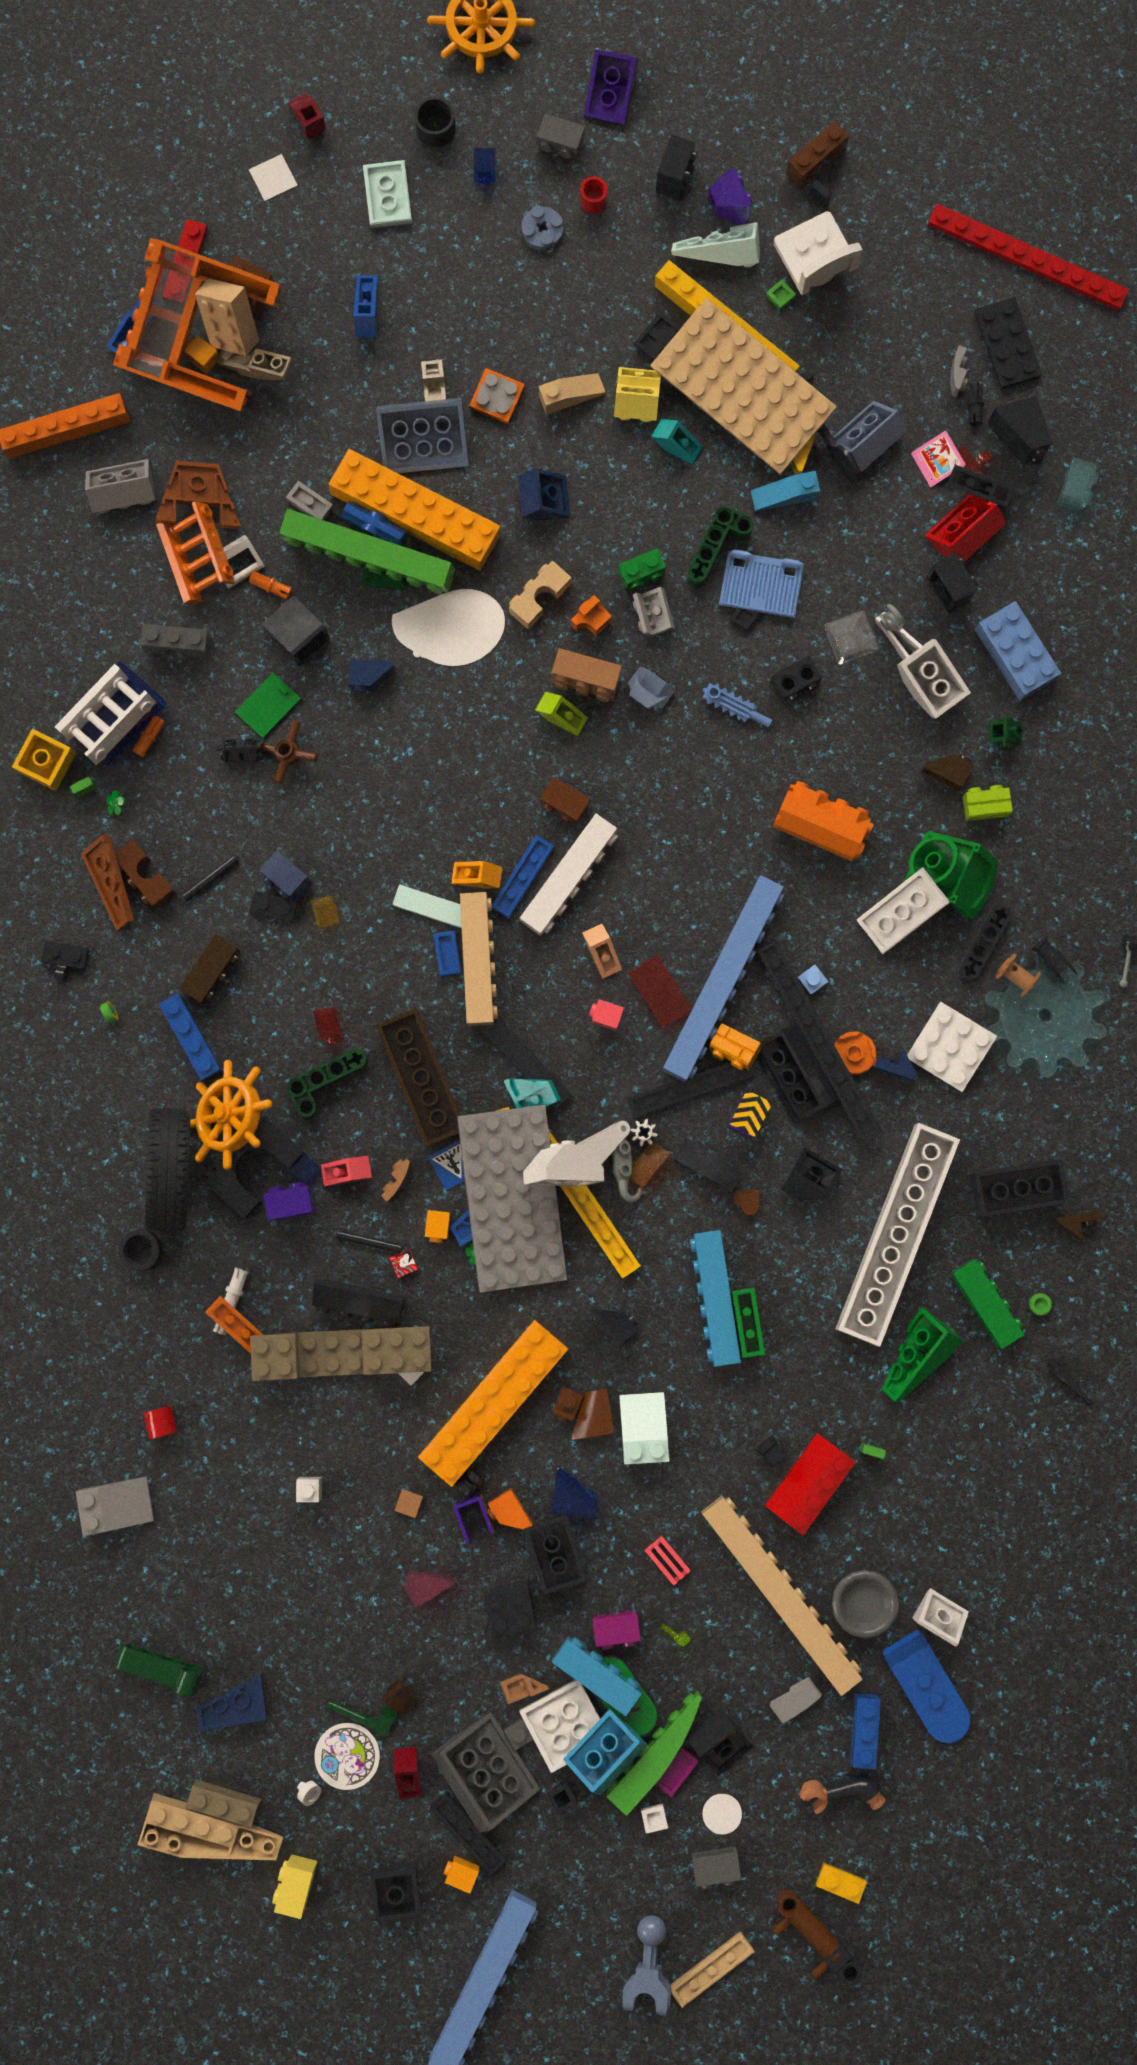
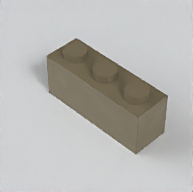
[186,1780,261,1828]

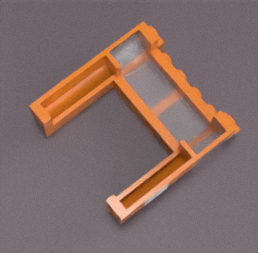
[113,238,282,412]

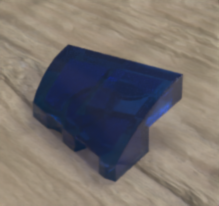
[551,1468,598,1519]

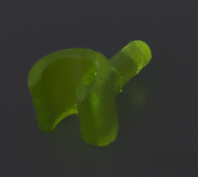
[660,1624,691,1646]

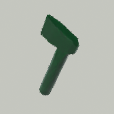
[326,1700,398,1737]

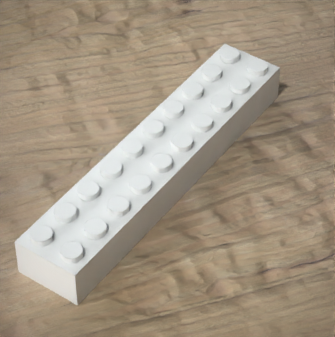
[836,1123,960,1347]

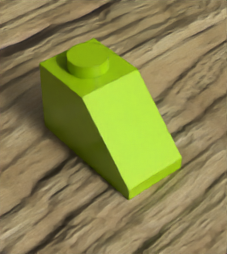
[535,692,588,736]

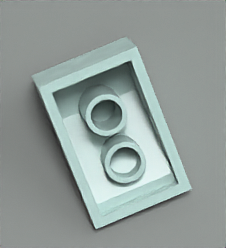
[620,1392,669,1464]

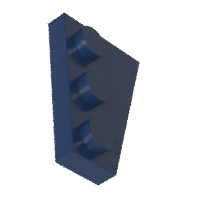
[197,1674,268,1731]

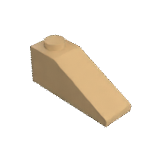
[538,373,606,415]

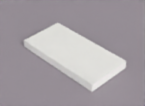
[857,868,950,954]

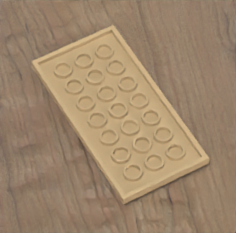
[651,298,837,475]

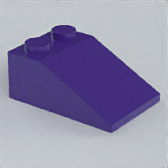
[584,49,640,124]

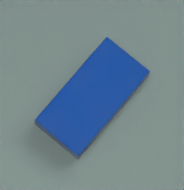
[434,930,462,977]

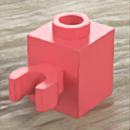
[589,999,624,1031]

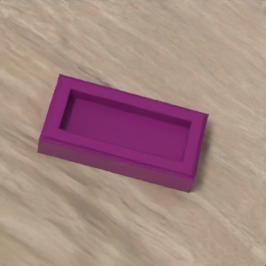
[655,1745,699,1798]

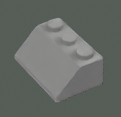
[85,459,155,513]

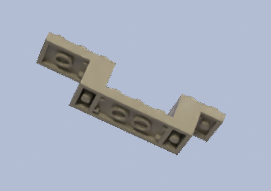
[250,1326,432,1381]

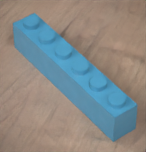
[690,1230,741,1367]

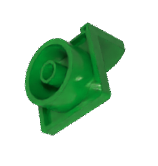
[904,831,998,919]

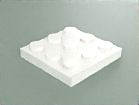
[907,1002,997,1092]
[519,1680,600,1773]

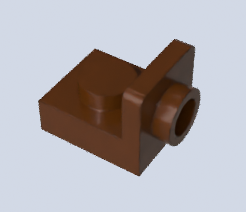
[553,1386,584,1423]

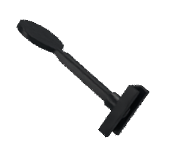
[800,369,861,484]

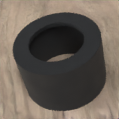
[414,96,456,147]

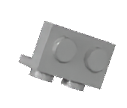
[633,587,675,637]

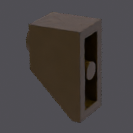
[921,755,974,791]
[382,1675,419,1715]

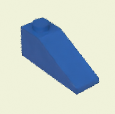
[353,275,378,338]

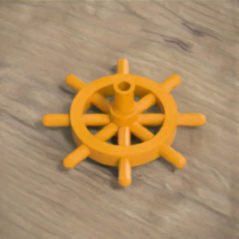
[427,0,536,74]
[190,1060,272,1170]

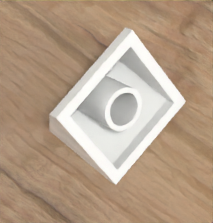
[912,1588,968,1646]

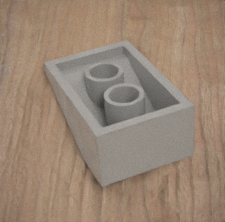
[76,1476,154,1536]

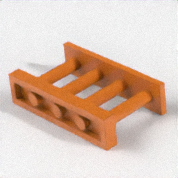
[156,501,235,605]

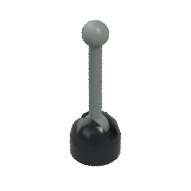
[1119,935,1137,988]

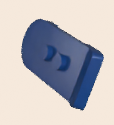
[882,1630,970,1743]

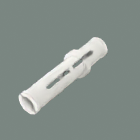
[213,1268,248,1335]

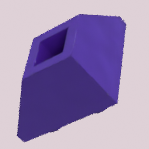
[708,168,753,225]

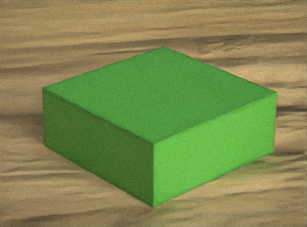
[766,279,796,311]
[69,777,97,798]
[859,1443,886,1459]

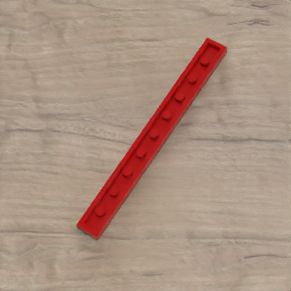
[927,203,1129,311]

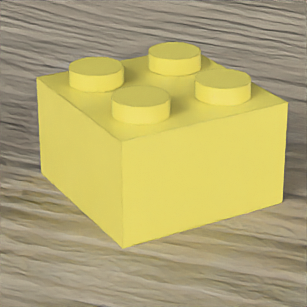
[272,1854,317,1919]

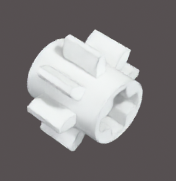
[630,1119,657,1146]

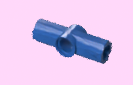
[341,501,406,546]

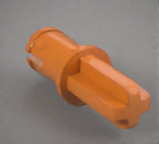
[249,572,293,599]
[132,716,164,758]

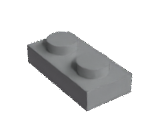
[286,481,333,520]

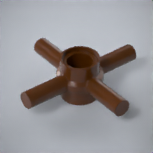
[260,720,318,784]

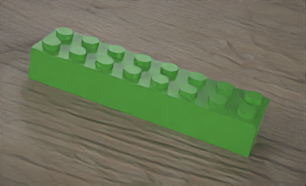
[279,509,456,595]

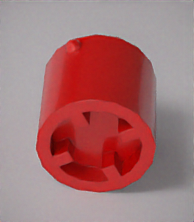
[580,176,608,214]
[143,1406,177,1439]

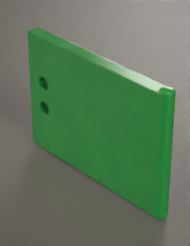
[235,673,301,739]

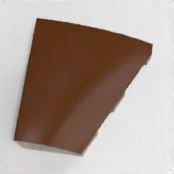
[572,1388,614,1440]

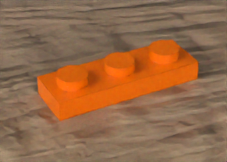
[205,1296,263,1353]

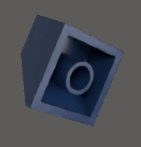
[518,468,570,521]

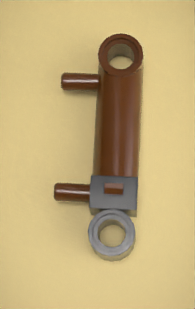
[773,1889,863,1986]

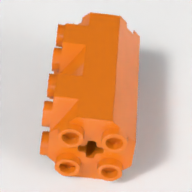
[772,781,874,861]

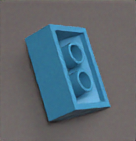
[563,1709,647,1795]

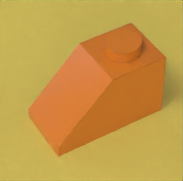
[487,1488,533,1529]

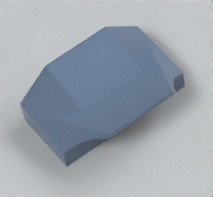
[627,666,675,710]

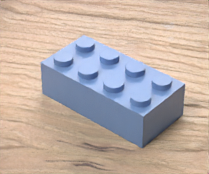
[974,601,1061,701]

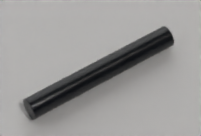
[182,855,238,901]
[336,1230,402,1253]

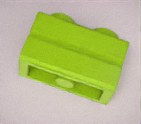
[963,785,1012,821]

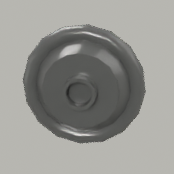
[832,1570,899,1639]

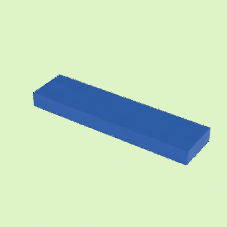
[492,835,555,919]

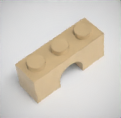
[509,561,571,630]

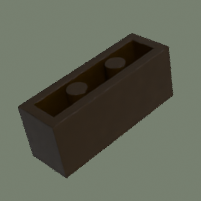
[179,934,240,1005]

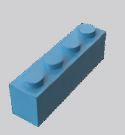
[552,1636,642,1716]

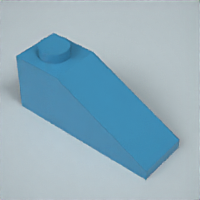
[751,471,820,512]

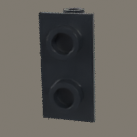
[217,738,264,762]

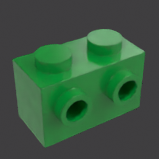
[618,548,666,591]

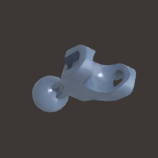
[623,1915,672,2016]

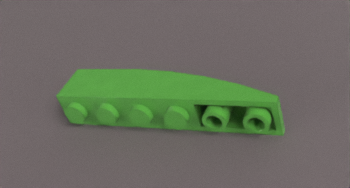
[606,1691,702,1816]

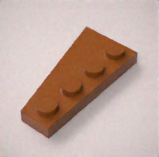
[81,833,134,931]

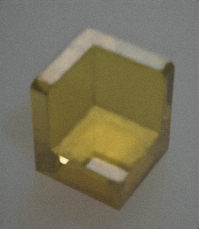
[311,895,340,929]

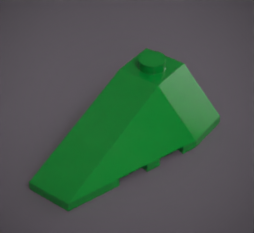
[882,1307,963,1403]

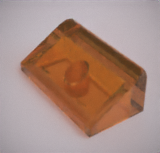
[630,1141,670,1188]

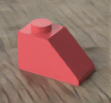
[321,1156,372,1186]

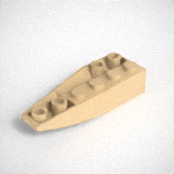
[138,1793,283,1860]

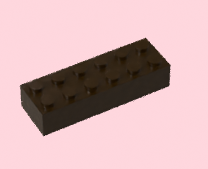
[376,1008,461,1148]

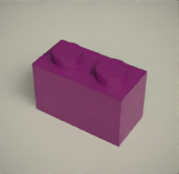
[592,1610,641,1650]

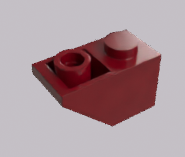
[287,93,326,139]

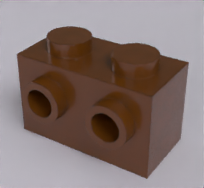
[540,777,590,825]

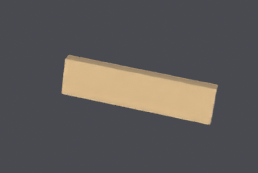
[671,1931,755,2008]

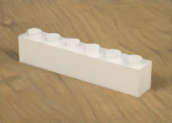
[520,814,618,936]

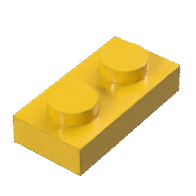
[816,1863,867,1904]

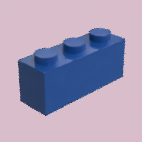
[850,1693,881,1769]

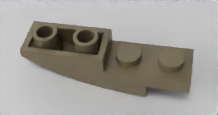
[216,348,293,380]

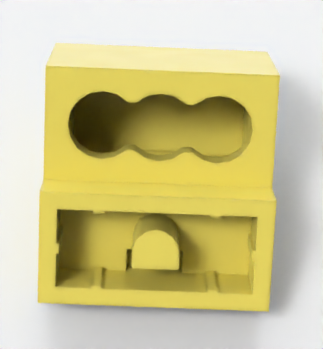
[614,367,661,422]

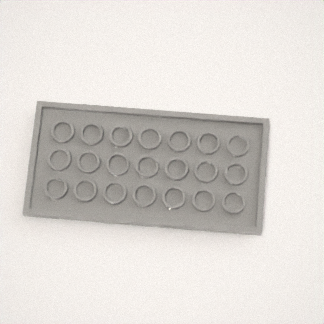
[457,1105,567,1292]

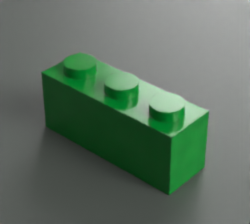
[730,1288,765,1358]

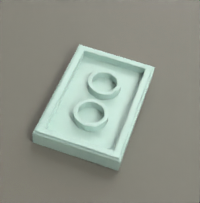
[363,160,412,228]

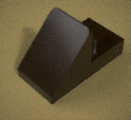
[1052,1210,1102,1240]

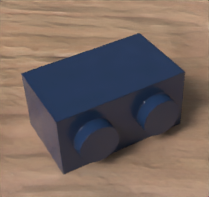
[260,851,313,902]

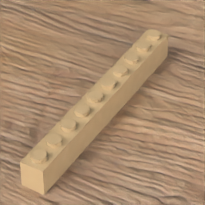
[701,1496,863,1696]

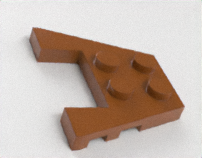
[155,461,240,529]

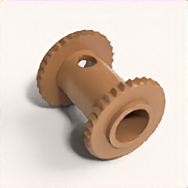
[996,954,1041,997]

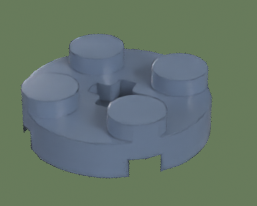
[521,205,563,250]

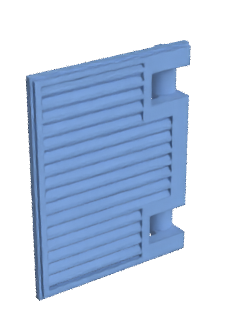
[719,549,804,618]

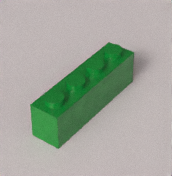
[950,1259,1024,1349]

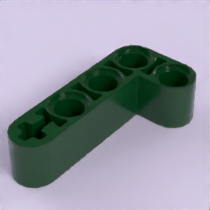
[687,506,754,588]
[287,1049,368,1118]
[114,1643,204,1697]

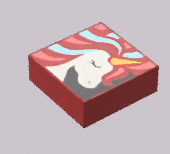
[389,1249,419,1278]

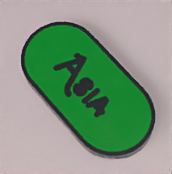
[592,1654,659,1738]

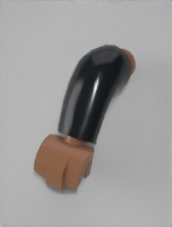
[799,1774,885,1814]

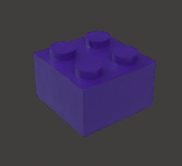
[263,1182,317,1221]

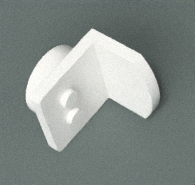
[774,212,863,296]

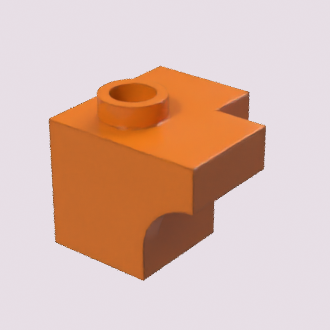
[571,595,612,636]

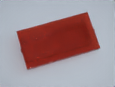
[628,955,692,1028]

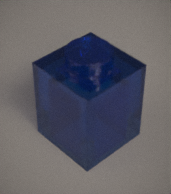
[474,148,496,184]

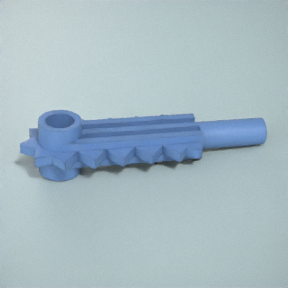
[702,683,772,727]

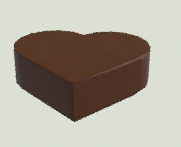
[733,1190,759,1216]

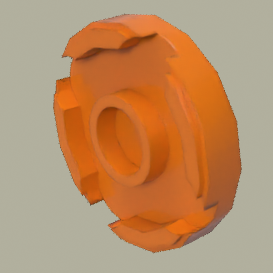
[834,1031,876,1075]

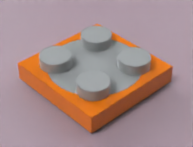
[469,368,525,424]

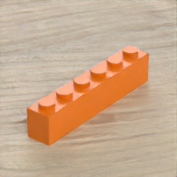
[0,393,131,459]

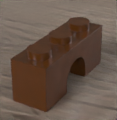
[786,121,849,188]
[115,839,176,909]

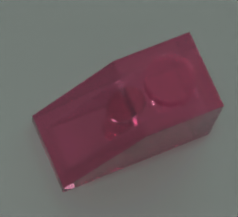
[402,1570,455,1608]

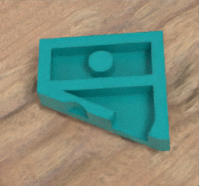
[504,1078,561,1108]

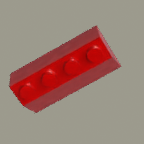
[765,1433,856,1535]

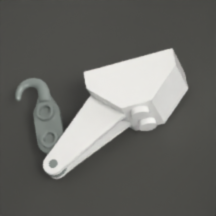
[875,604,971,719]
[523,1121,642,1202]

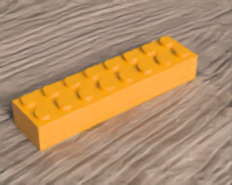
[328,449,500,571]
[418,1320,568,1487]

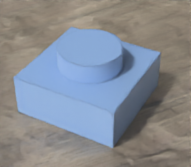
[798,965,828,995]

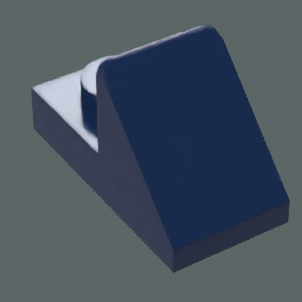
[872,1049,918,1082]

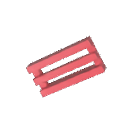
[645,1535,691,1585]

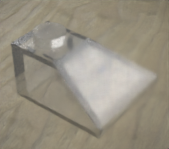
[824,610,879,664]

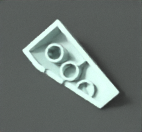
[671,222,760,267]

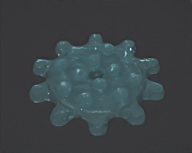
[985,955,1106,1078]

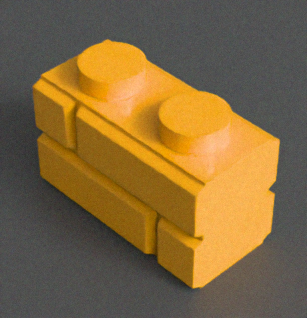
[709,1024,761,1070]

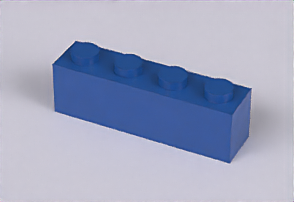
[159,993,224,1082]

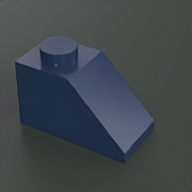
[348,659,395,694]

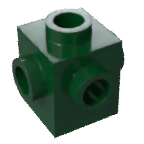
[989,717,1023,750]

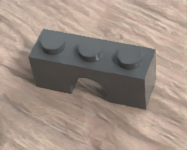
[140,624,211,658]

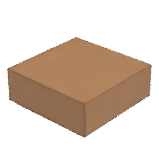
[394,1489,423,1518]

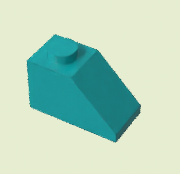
[651,419,703,464]

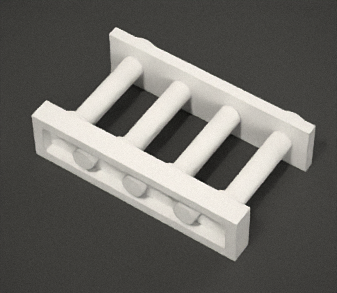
[55,664,156,765]

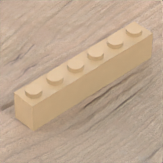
[460,892,498,1026]

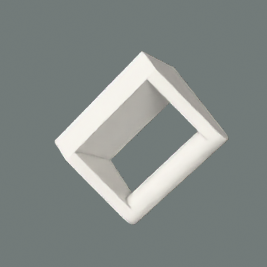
[211,535,265,589]

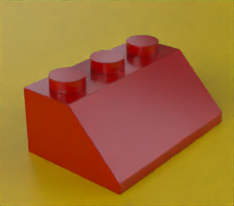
[925,494,1006,562]

